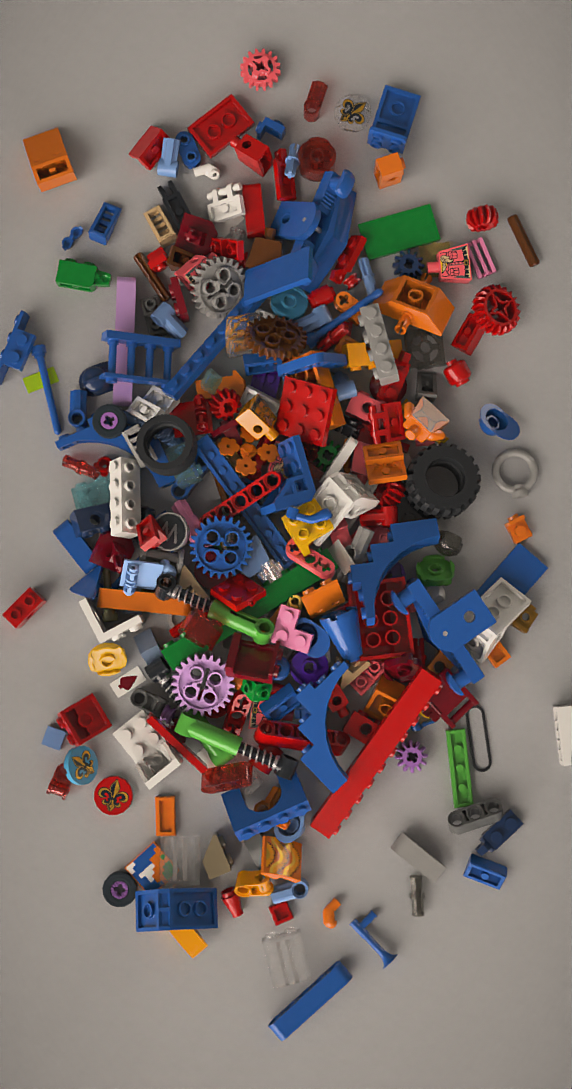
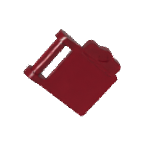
[421,667,479,730]

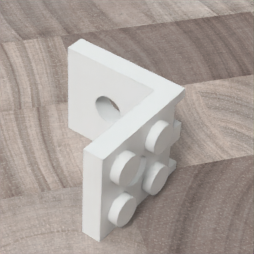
[79,598,146,644]

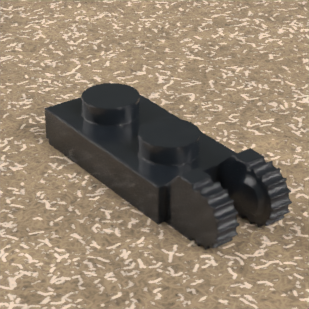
[157,180,191,231]

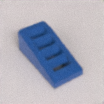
[88,202,122,245]
[242,354,283,376]

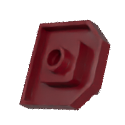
[174,212,218,256]
[210,418,243,459]
[89,530,135,574]

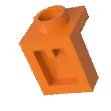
[504,513,533,544]

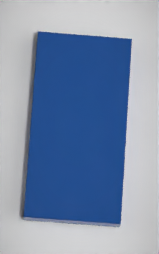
[243,246,313,305]
[477,543,548,597]

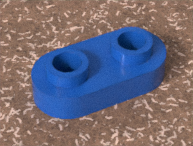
[175,131,201,169]

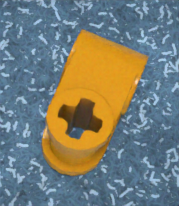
[234,870,274,897]

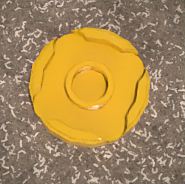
[88,643,127,676]

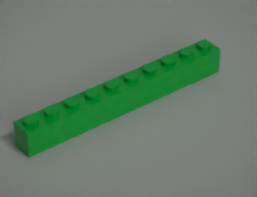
[161,547,339,671]

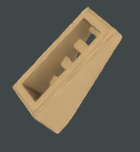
[143,205,177,248]

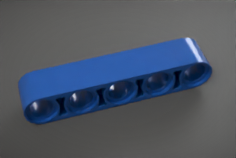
[268,961,353,1041]

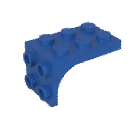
[367,85,421,154]

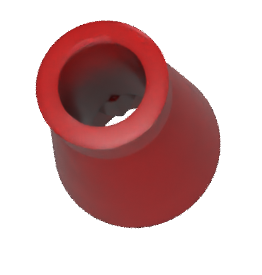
[221,886,244,918]

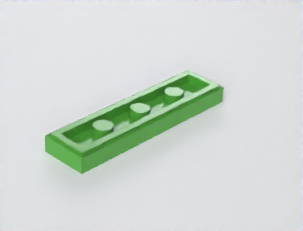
[445,728,474,808]

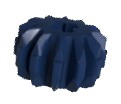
[392,249,425,279]

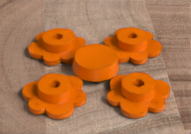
[217,426,279,476]

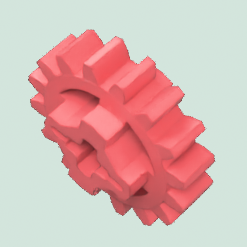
[240,48,281,91]

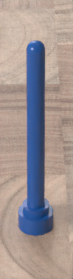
[306,288,383,349]
[31,344,62,435]

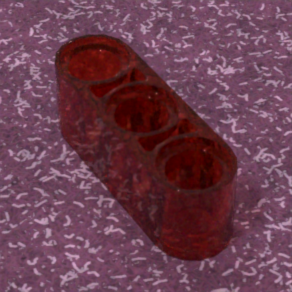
[201,761,253,794]

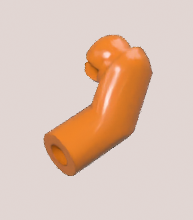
[323,898,341,929]

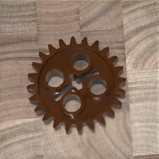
[244,315,307,361]

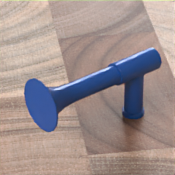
[349,910,397,969]

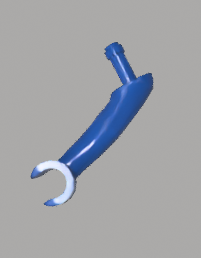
[286,507,333,524]

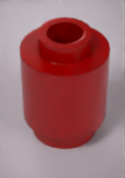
[307,284,336,309]

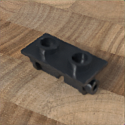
[333,415,365,439]

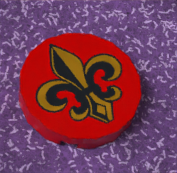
[94,776,133,815]

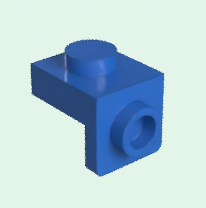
[255,117,286,141]

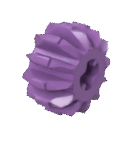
[395,740,428,773]

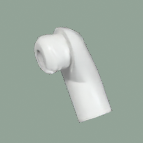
[193,163,221,180]

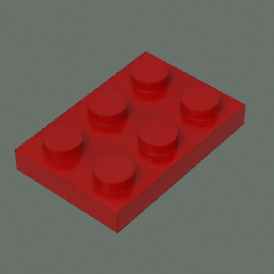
[187,94,255,159]

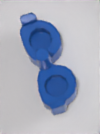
[62,226,83,251]

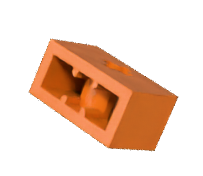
[373,152,406,190]

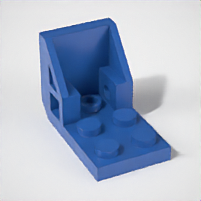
[260,435,316,516]
[135,888,218,932]

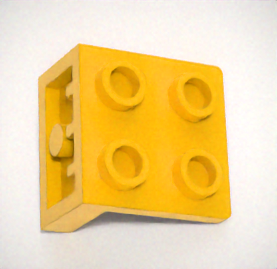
[281,498,334,557]

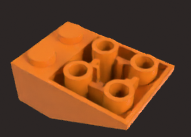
[23,127,77,192]
[301,578,346,619]

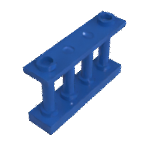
[99,330,181,389]

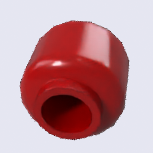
[443,358,471,388]

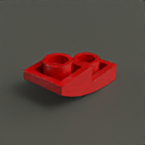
[210,237,244,260]

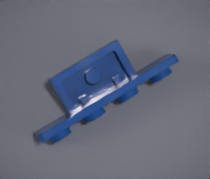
[0,310,37,385]

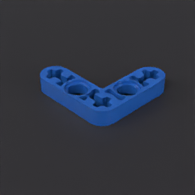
[277,352,348,377]

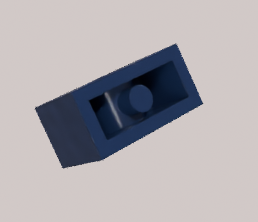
[69,502,111,539]

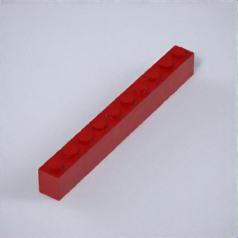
[310,665,443,839]

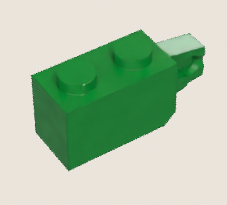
[55,258,112,293]

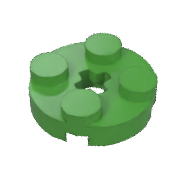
[416,555,455,587]

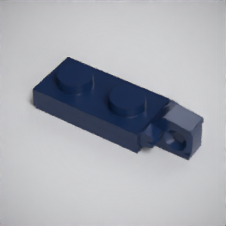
[475,809,524,857]

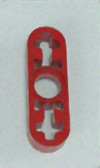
[222,689,252,736]

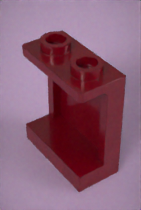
[225,632,283,684]

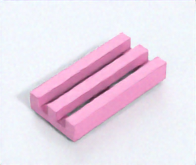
[465,237,496,280]

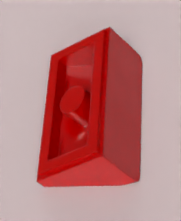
[451,313,485,356]

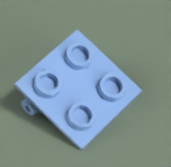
[119,559,164,596]

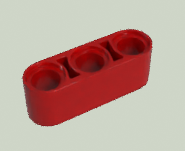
[242,183,265,239]

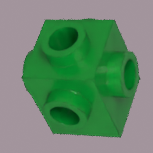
[241,679,273,702]

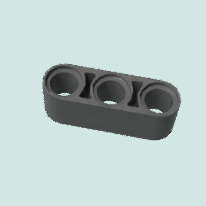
[448,798,503,835]

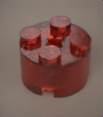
[298,137,336,182]
[177,609,224,652]

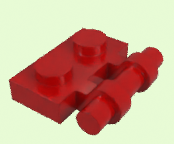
[367,401,406,444]

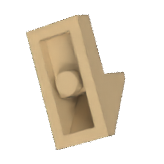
[179,565,209,599]
[335,656,371,690]

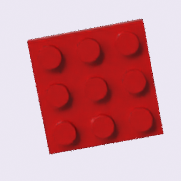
[275,376,338,447]

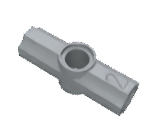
[337,525,374,584]

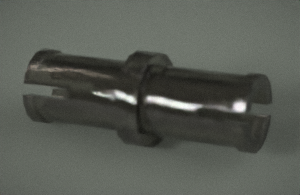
[409,875,425,917]

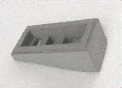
[122,424,158,468]

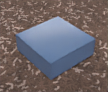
[41,725,67,751]

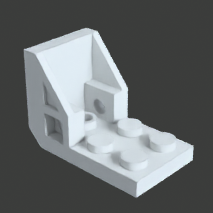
[313,471,380,546]
[464,577,531,664]
[113,710,183,790]

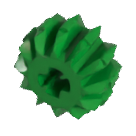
[312,440,340,473]

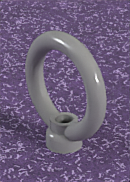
[492,449,538,499]

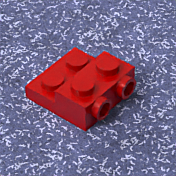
[56,693,112,747]

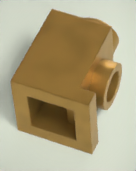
[510,604,538,633]

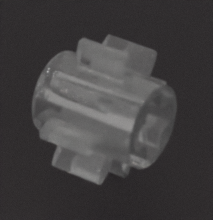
[259,559,284,583]

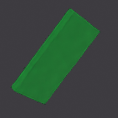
[358,204,441,261]

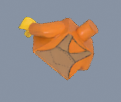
[401,396,450,444]

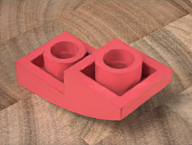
[349,659,384,697]

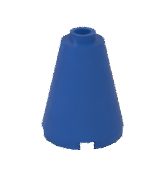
[319,606,363,663]

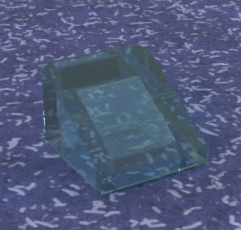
[200,368,222,394]

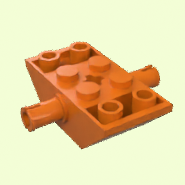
[373,273,455,336]

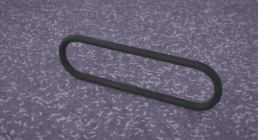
[466,705,492,772]

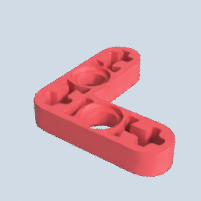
[286,538,335,580]

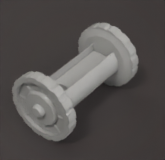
[139,548,184,574]

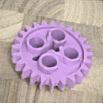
[171,652,235,716]

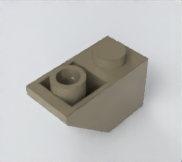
[202,831,234,880]

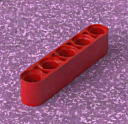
[199,470,284,528]
[253,720,351,756]

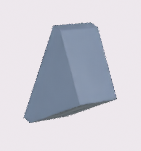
[133,628,167,665]

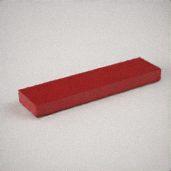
[146,712,208,773]

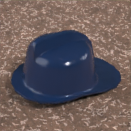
[79,361,113,397]

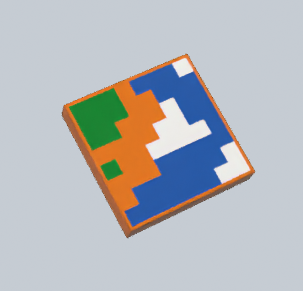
[125,841,180,890]

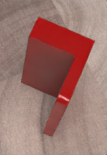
[129,126,170,171]

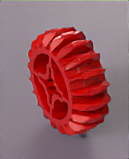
[471,284,521,336]

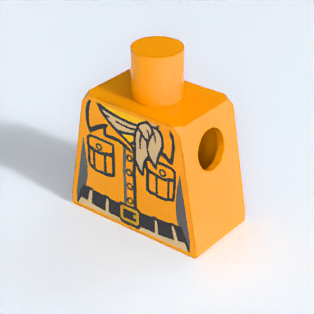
[235,394,279,441]

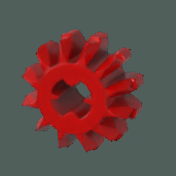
[466,204,499,232]
[208,386,242,421]
[374,481,406,507]

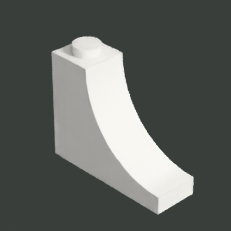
[553,704,572,766]

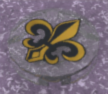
[334,94,371,132]

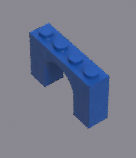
[221,772,312,842]

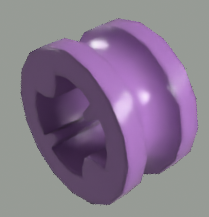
[160,705,177,724]

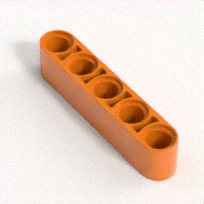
[97,588,192,616]

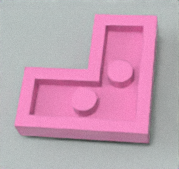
[271,604,314,654]

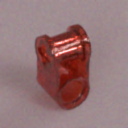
[46,762,71,800]

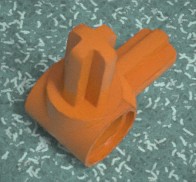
[254,786,291,830]

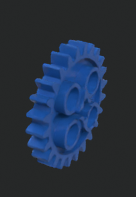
[189,515,253,579]

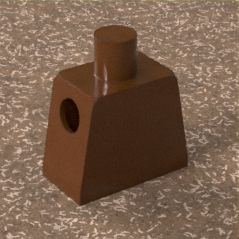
[245,227,282,268]

